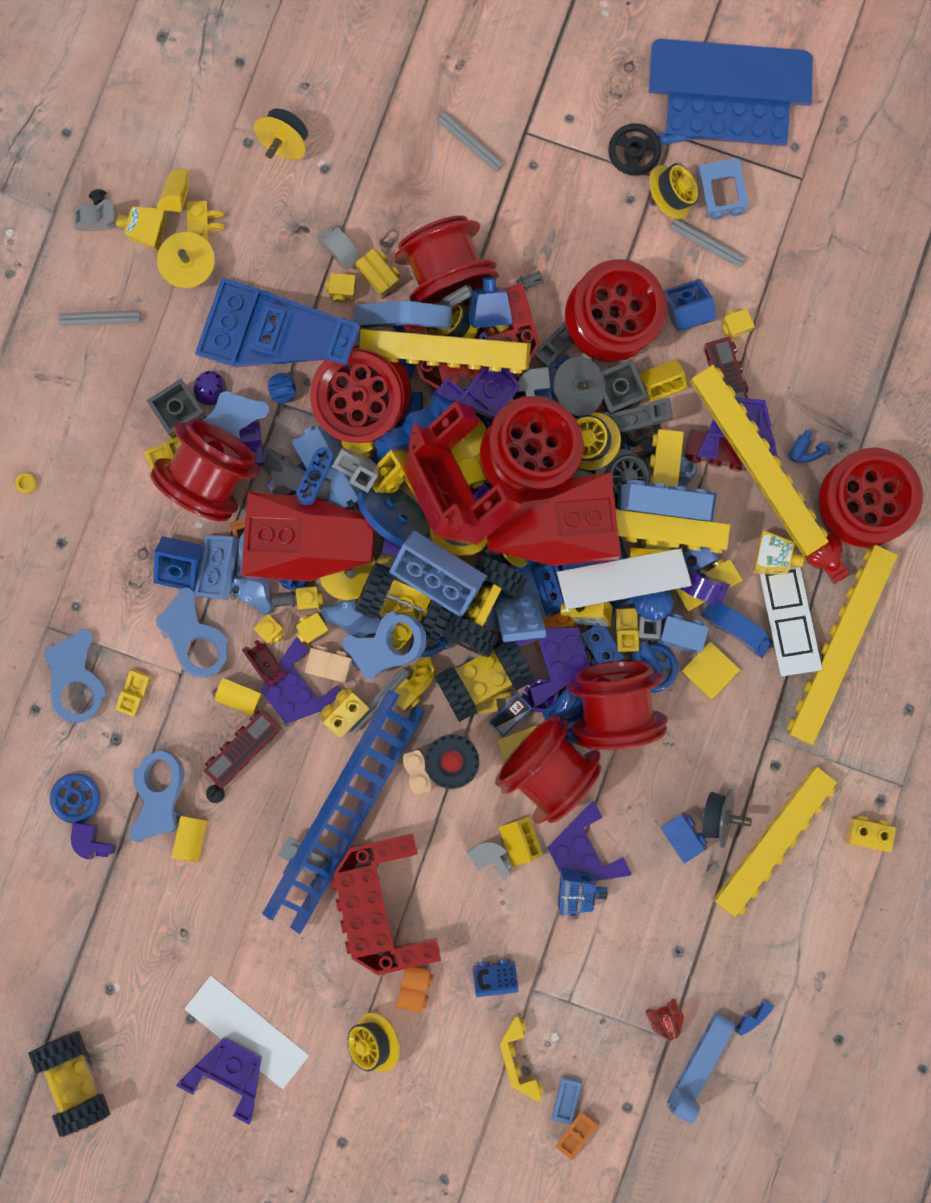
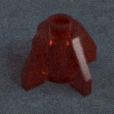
[645,999,684,1040]

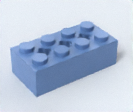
[617,480,714,521]
[389,530,487,617]

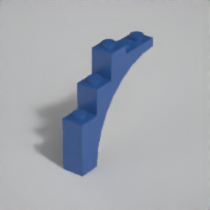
[371,388,479,465]

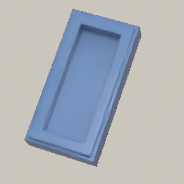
[551,1076,582,1124]

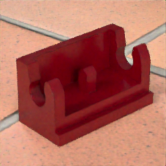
[242,640,287,687]

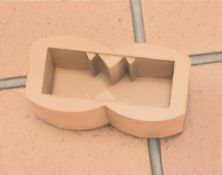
[305,646,352,683]
[403,750,432,795]

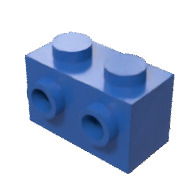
[580,626,624,665]
[661,812,708,864]

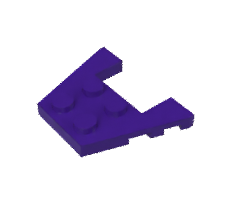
[434,332,520,420]
[697,397,779,459]
[515,627,589,706]
[260,637,340,724]
[547,801,632,881]
[176,1037,262,1125]

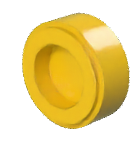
[15,473,37,494]

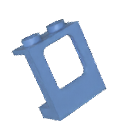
[696,158,749,220]

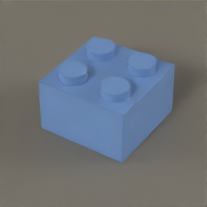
[657,614,709,654]

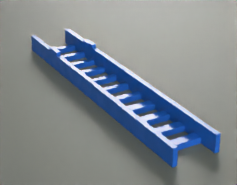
[262,689,425,934]

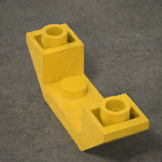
[499,1014,545,1102]

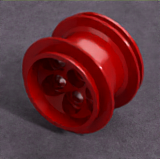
[393,215,499,304]
[565,259,667,362]
[310,344,411,444]
[480,396,584,494]
[150,419,259,522]
[818,448,923,548]
[567,661,668,750]
[495,715,602,824]

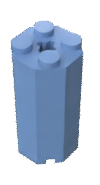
[291,425,360,511]

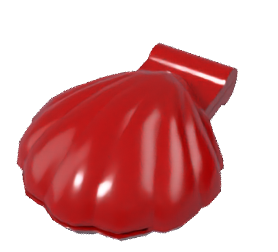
[805,533,850,584]

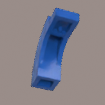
[701,602,773,658]

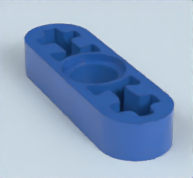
[296,447,333,505]

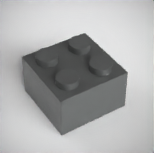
[602,359,649,414]
[146,378,207,439]

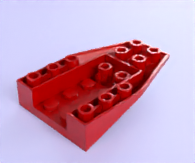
[487,473,621,566]
[241,492,374,581]

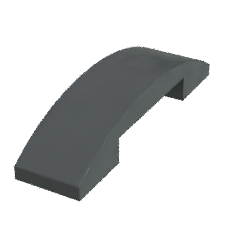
[534,312,598,367]
[602,397,673,434]
[264,448,332,500]

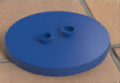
[358,486,430,547]

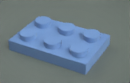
[194,535,239,600]
[494,596,546,642]

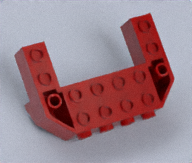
[403,283,540,390]
[403,401,523,545]
[331,833,441,975]

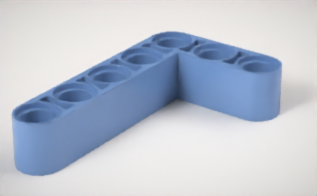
[353,301,452,329]
[667,1012,736,1125]

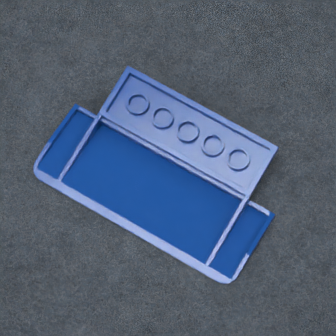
[648,39,813,146]

